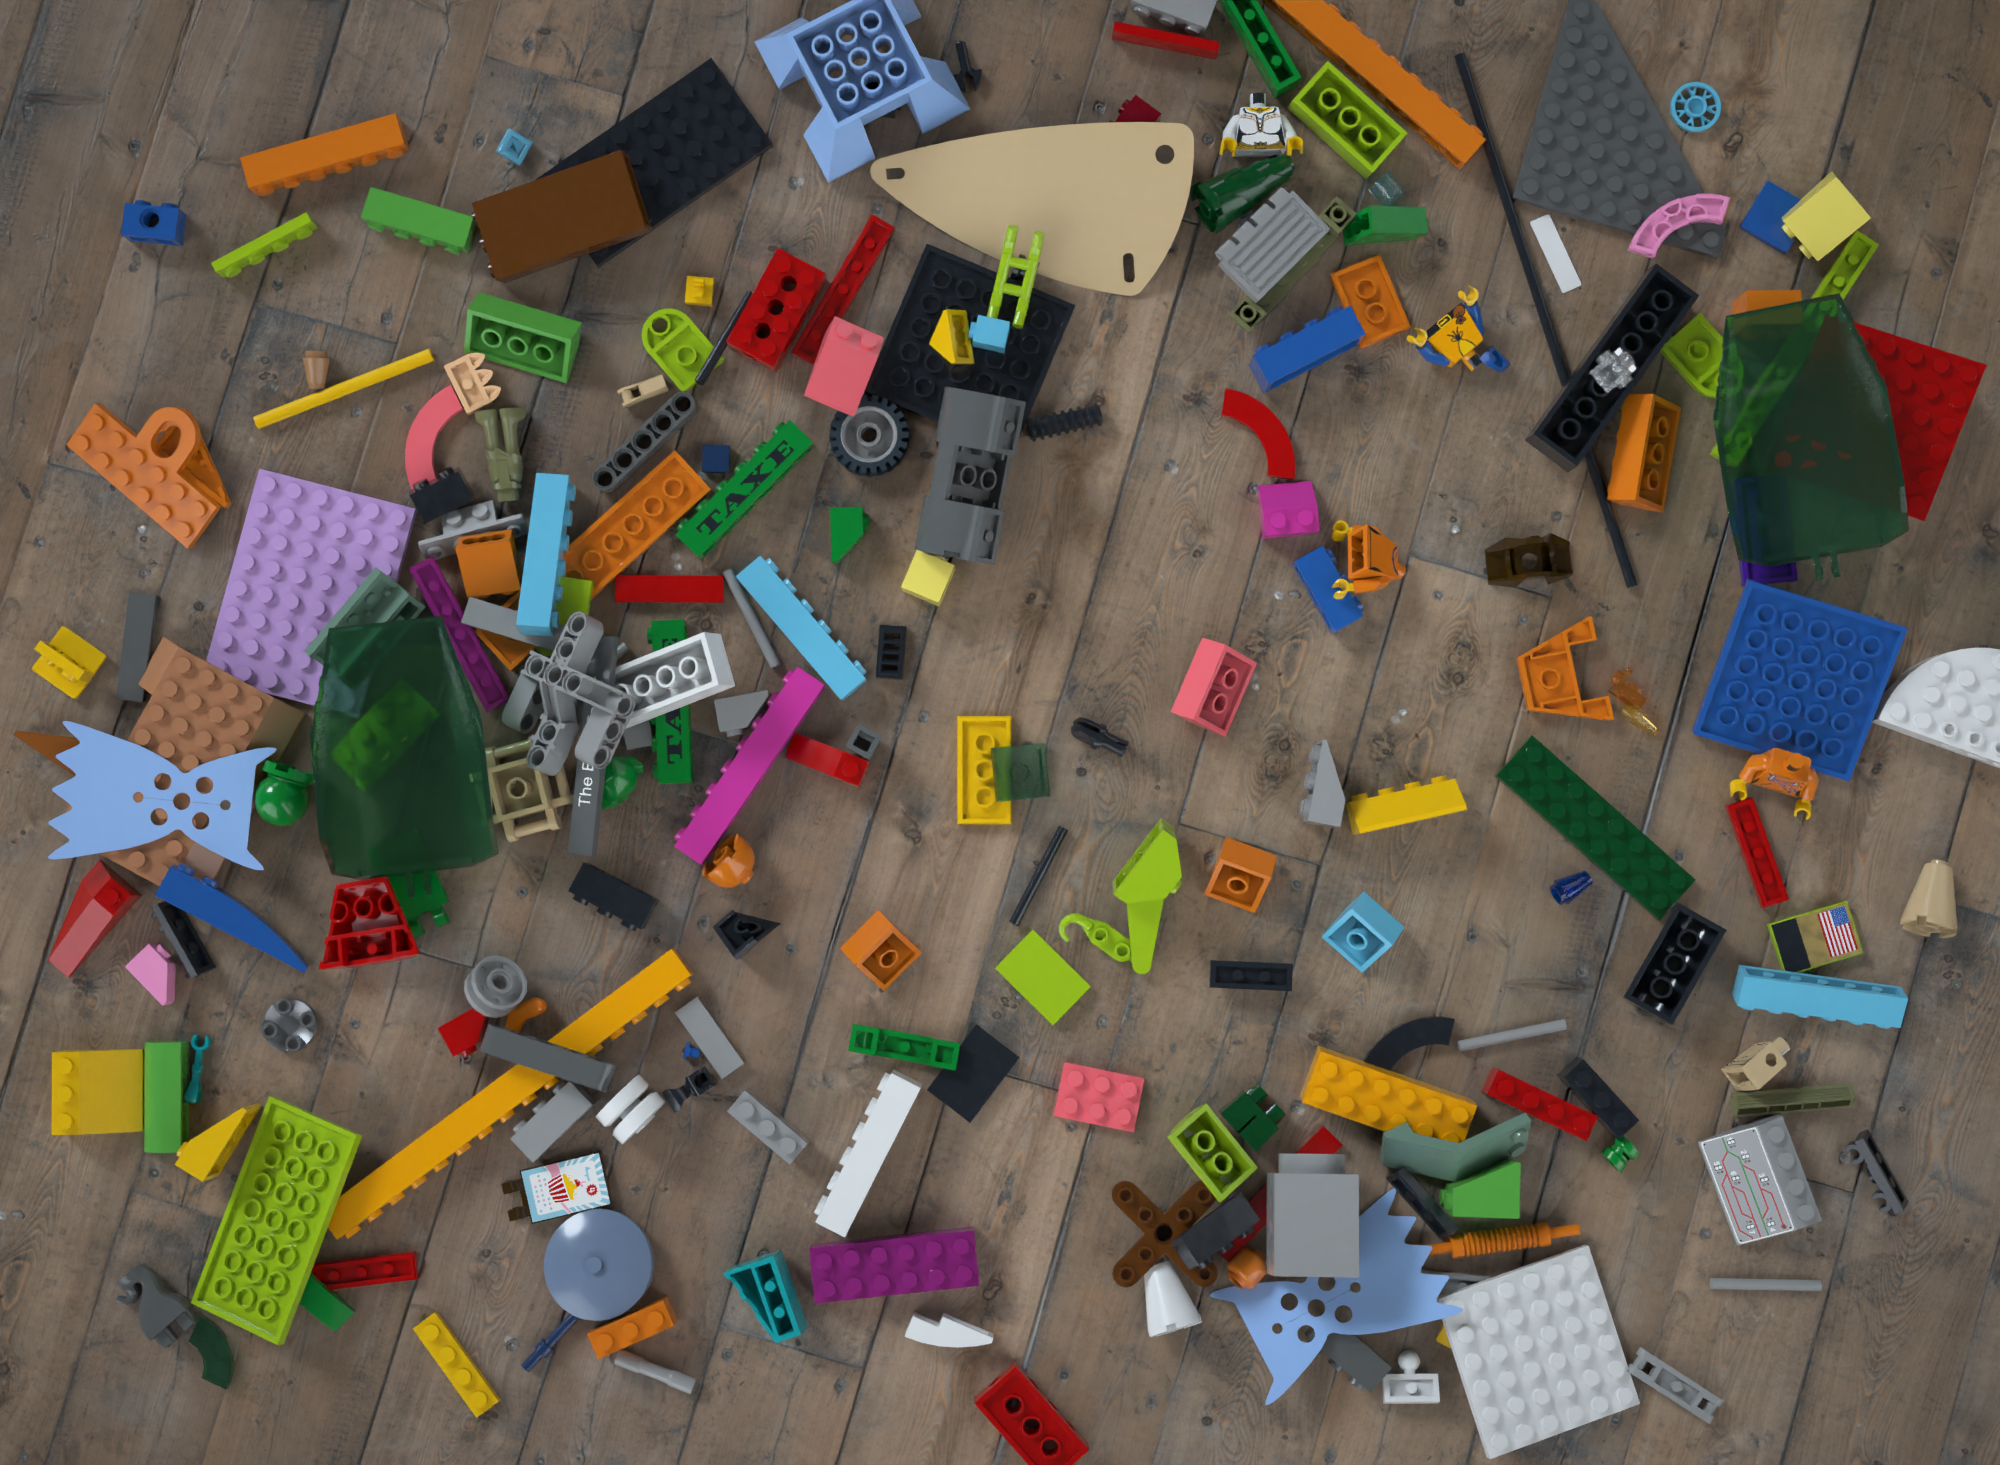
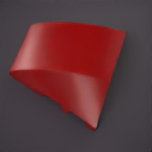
[319,876,420,970]

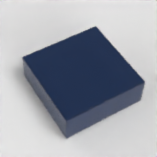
[702,445,731,474]

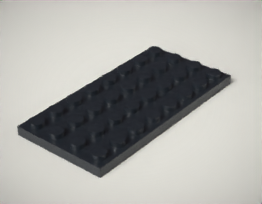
[536,58,773,268]

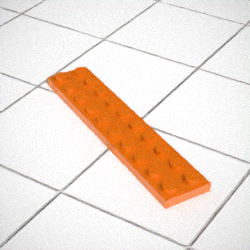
[474,450,712,672]

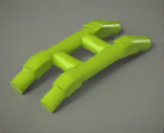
[987,225,1045,329]

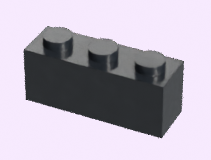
[568,862,659,931]
[1557,1057,1640,1139]
[1170,1193,1260,1270]

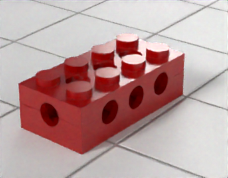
[726,248,827,373]
[974,1361,1089,1465]

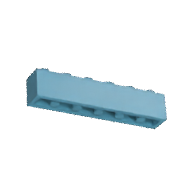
[516,473,576,637]
[735,556,867,702]
[1732,965,1908,1029]

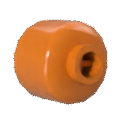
[1227,1248,1267,1289]

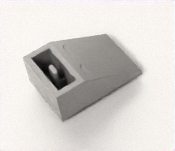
[1299,740,1345,828]

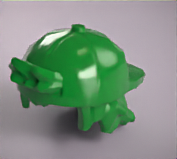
[601,756,643,811]

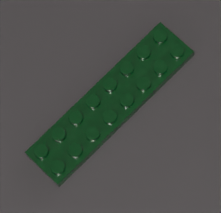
[1495,735,1696,920]

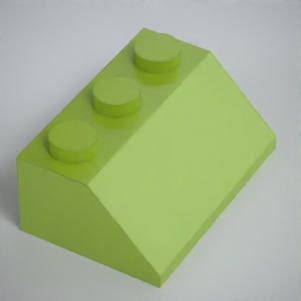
[1167,1103,1258,1203]

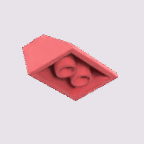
[1171,638,1257,737]

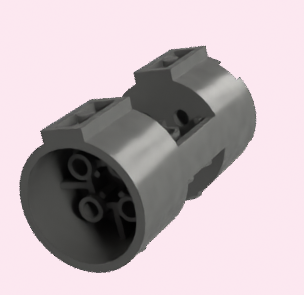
[915,387,1026,565]

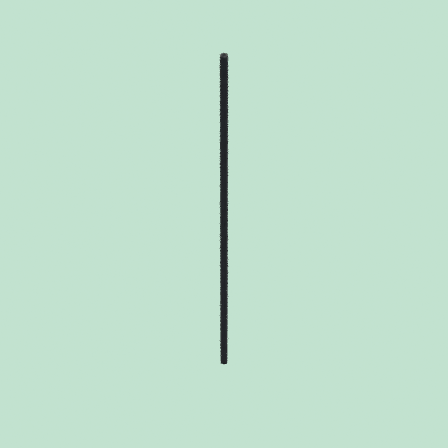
[1454,53,1638,588]

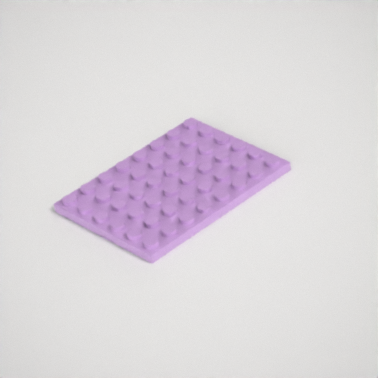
[206,469,417,717]

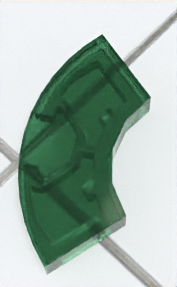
[188,1315,234,1389]

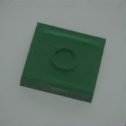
[991,743,1050,802]

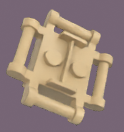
[471,736,574,842]

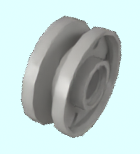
[464,955,527,1018]

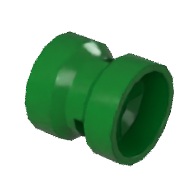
[1601,1136,1640,1172]

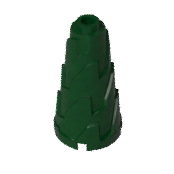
[1190,154,1295,234]

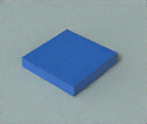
[1738,180,1801,255]

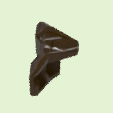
[1485,533,1573,588]

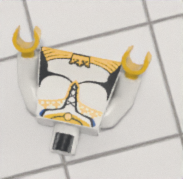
[1219,93,1303,157]

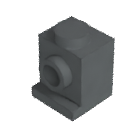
[845,723,882,761]

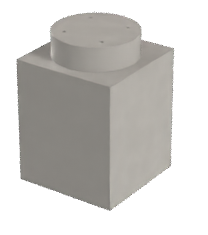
[1266,1153,1359,1278]

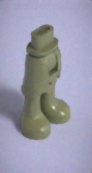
[475,407,526,503]

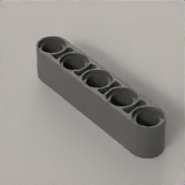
[592,391,698,494]
[480,1023,616,1092]

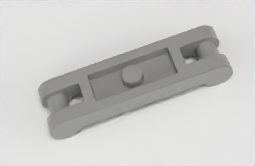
[1627,1347,1724,1424]

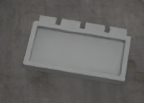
[1215,187,1330,304]

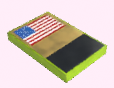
[1767,901,1863,973]

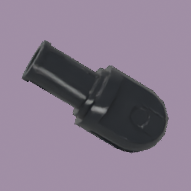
[1071,717,1129,757]

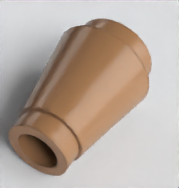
[302,351,330,389]

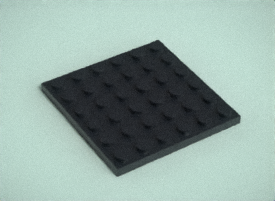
[864,244,1075,439]

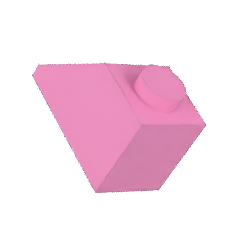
[125,943,176,1006]

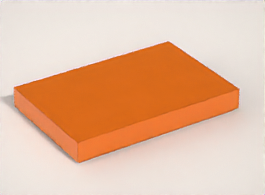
[1330,254,1411,349]

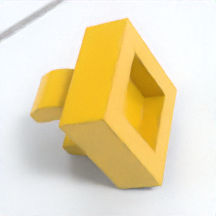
[685,276,715,307]

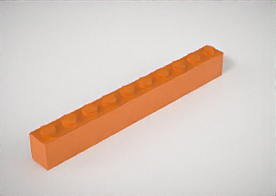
[1262,0,1486,170]

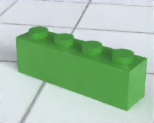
[361,187,477,255]

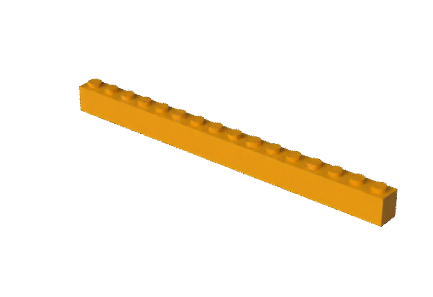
[328,948,694,1240]

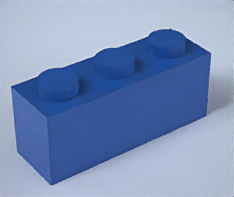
[1292,546,1364,634]

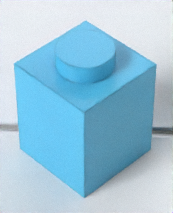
[968,315,1010,353]

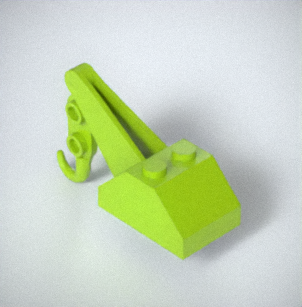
[1059,818,1182,974]

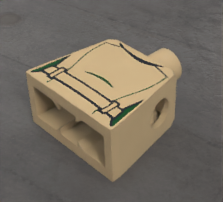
[1721,1037,1790,1091]

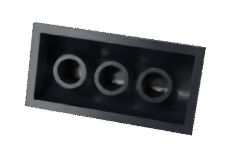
[1623,902,1727,1025]

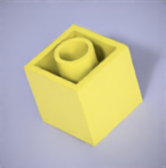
[901,550,955,607]

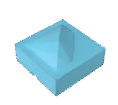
[495,128,533,166]

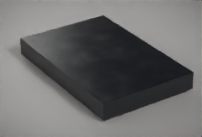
[927,1024,1020,1123]

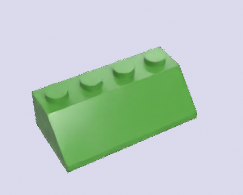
[464,292,582,383]

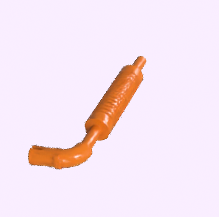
[1415,1221,1581,1259]

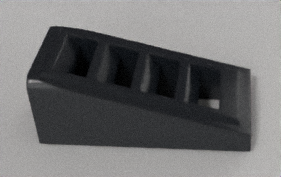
[875,625,907,681]

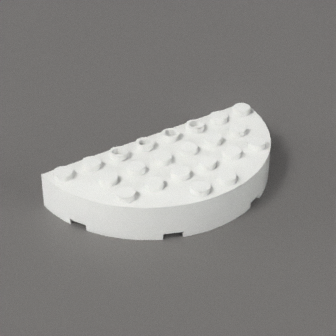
[1872,648,2000,768]

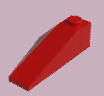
[48,860,142,978]

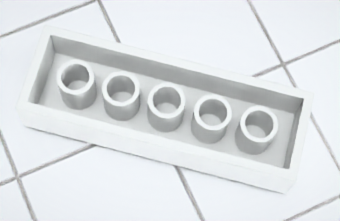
[573,632,735,730]
[814,1069,922,1237]

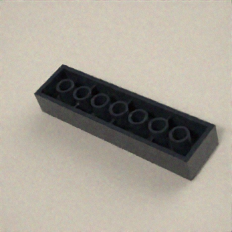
[1525,263,1700,472]

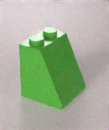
[1439,1157,1521,1219]

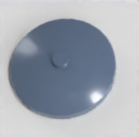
[544,1209,654,1321]

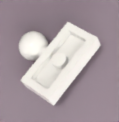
[1382,1350,1440,1404]

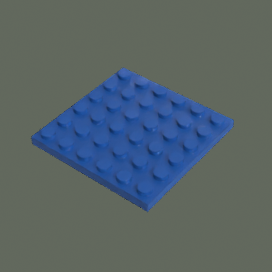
[1691,579,1908,781]

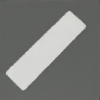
[1530,214,1581,293]

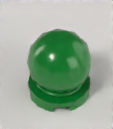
[254,759,319,826]

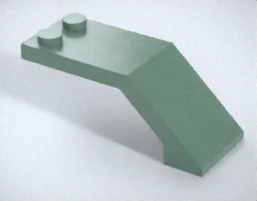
[1380,1112,1531,1182]

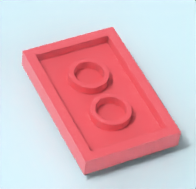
[1053,1062,1144,1132]

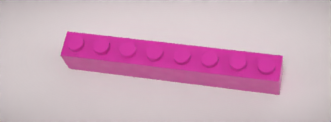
[674,667,826,865]

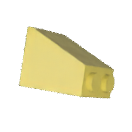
[1781,172,1871,261]

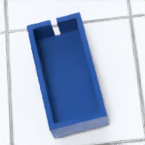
[1249,306,1366,394]

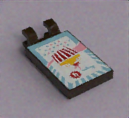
[501,1150,613,1224]

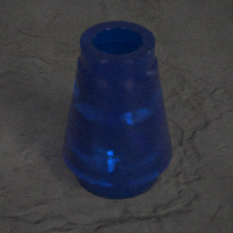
[1550,871,1593,905]

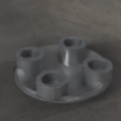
[261,998,318,1052]

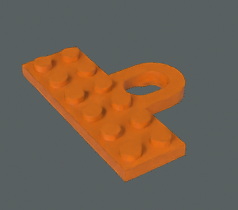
[66,403,222,549]

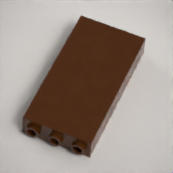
[471,150,653,283]

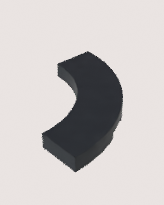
[1363,1016,1455,1071]

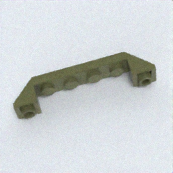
[1229,196,1357,334]

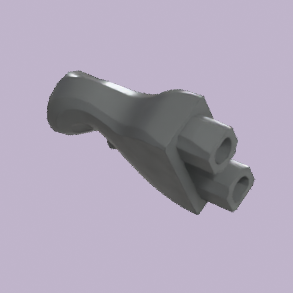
[115,1264,199,1349]

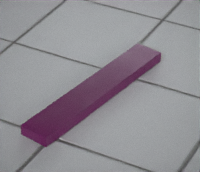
[408,556,510,713]

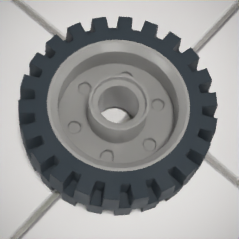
[829,395,910,477]

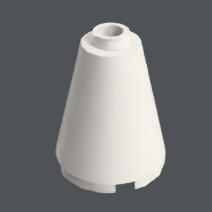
[1144,1257,1202,1338]

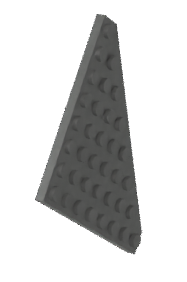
[1512,0,1727,259]

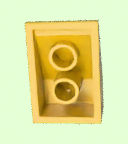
[175,1103,262,1182]

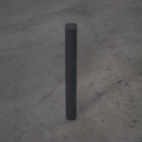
[695,290,753,386]
[1009,826,1068,926]

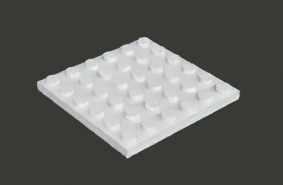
[1436,1245,1640,1459]

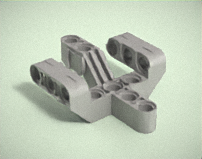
[502,612,635,776]

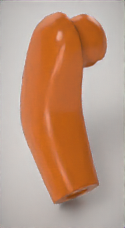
[505,997,547,1032]

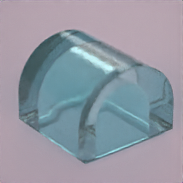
[1369,171,1407,206]

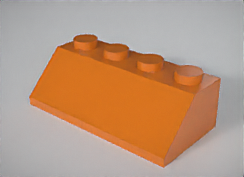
[1607,394,1681,512]

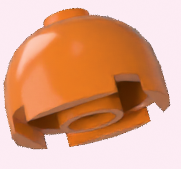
[702,833,755,888]

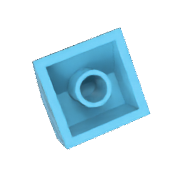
[1321,891,1405,973]

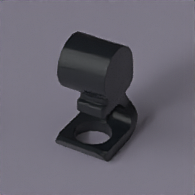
[661,1066,717,1113]

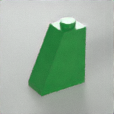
[1343,206,1428,246]

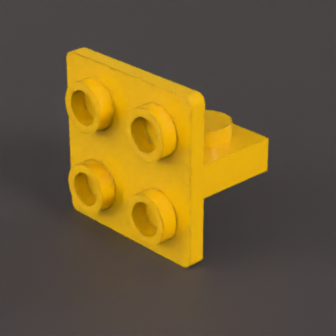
[32,626,107,699]

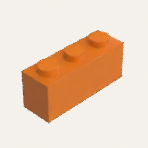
[587,1296,678,1359]

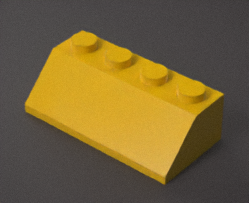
[1346,775,1467,835]

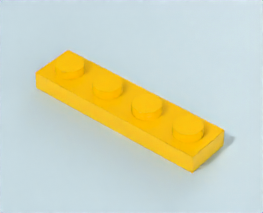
[413,1311,501,1418]

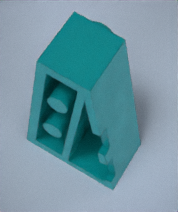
[723,1250,809,1343]

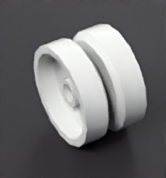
[596,1074,666,1144]

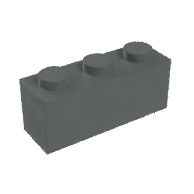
[1305,1310,1392,1393]

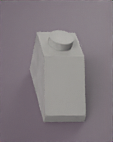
[714,690,771,737]

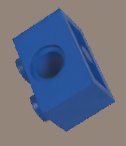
[121,200,186,246]

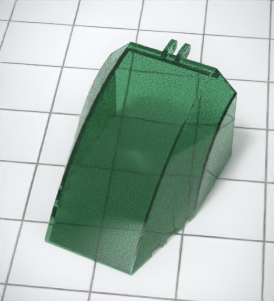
[1713,293,1909,581]
[310,616,499,897]

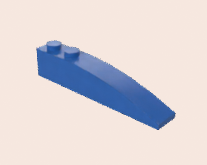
[154,863,308,973]

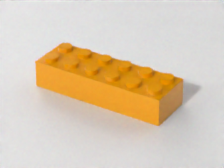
[1300,1045,1477,1143]

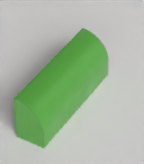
[144,1041,189,1153]

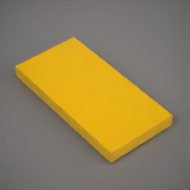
[957,716,1011,824]

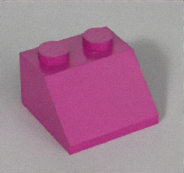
[1257,481,1320,540]

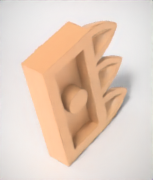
[444,353,501,415]

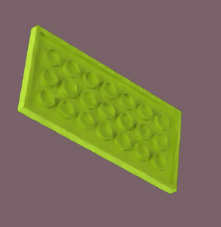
[191,1096,363,1345]

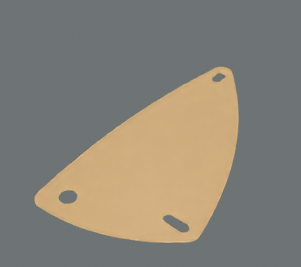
[870,122,1194,296]

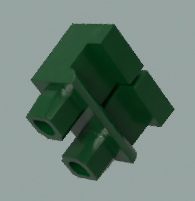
[1218,1084,1286,1152]

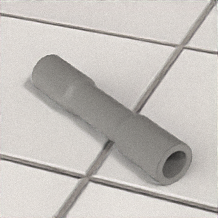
[614,1349,697,1394]

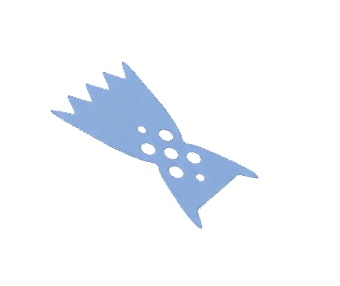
[48,721,277,870]
[1210,1188,1463,1405]

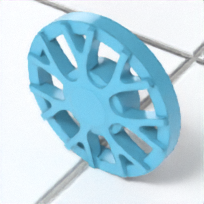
[1670,82,1721,133]

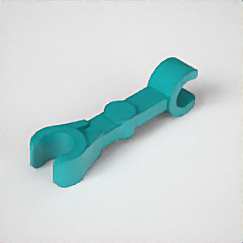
[185,1034,212,1103]

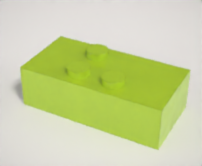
[1287,61,1408,179]

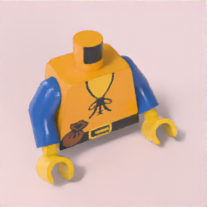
[1407,285,1484,371]

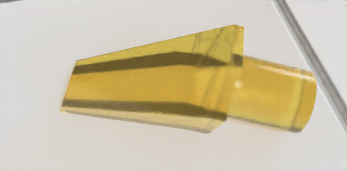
[1620,704,1659,736]

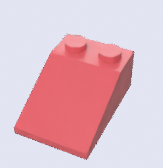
[803,316,884,417]

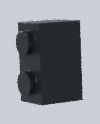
[409,466,474,524]

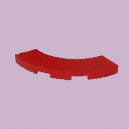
[1221,388,1295,480]

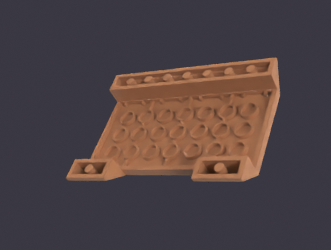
[66,637,306,886]

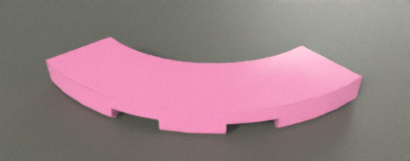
[1627,194,1731,259]

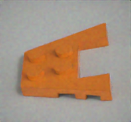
[1516,616,1614,721]

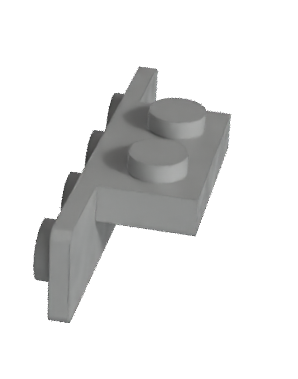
[418,500,529,560]

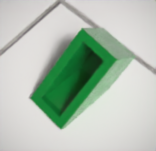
[830,507,869,565]

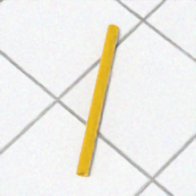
[253,349,435,429]

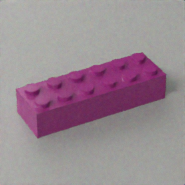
[809,1226,980,1304]

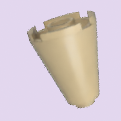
[1900,859,1958,938]

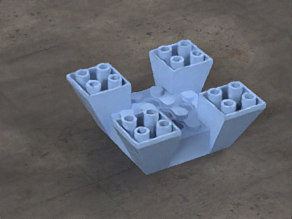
[755,0,970,183]

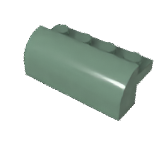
[305,567,425,690]

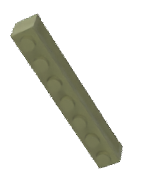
[1729,1083,1855,1117]

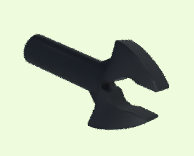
[953,41,982,93]

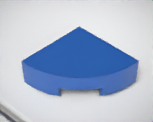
[1479,346,1511,372]

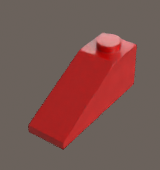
[785,733,870,787]

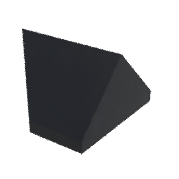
[713,910,781,960]

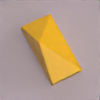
[929,309,974,365]

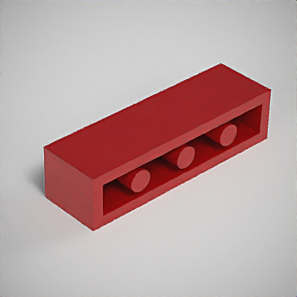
[1481,1067,1598,1141]

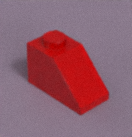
[438,1008,489,1058]

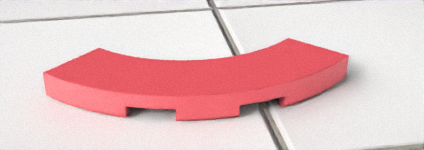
[405,385,464,489]

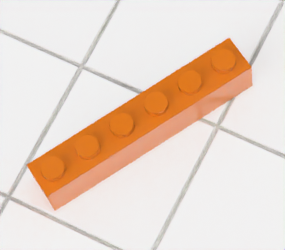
[240,113,410,196]

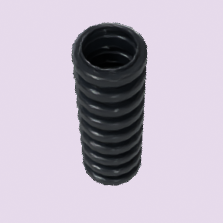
[1027,402,1103,442]

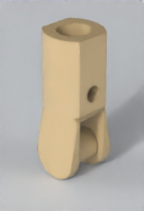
[617,374,669,408]

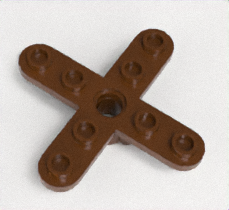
[1111,1180,1218,1287]

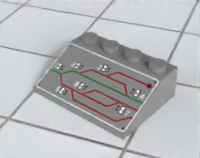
[1697,1114,1822,1246]

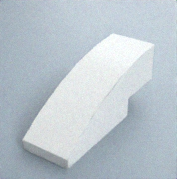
[905,1312,994,1348]

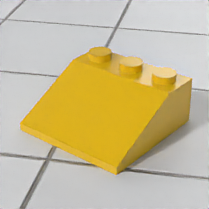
[51,1049,144,1135]

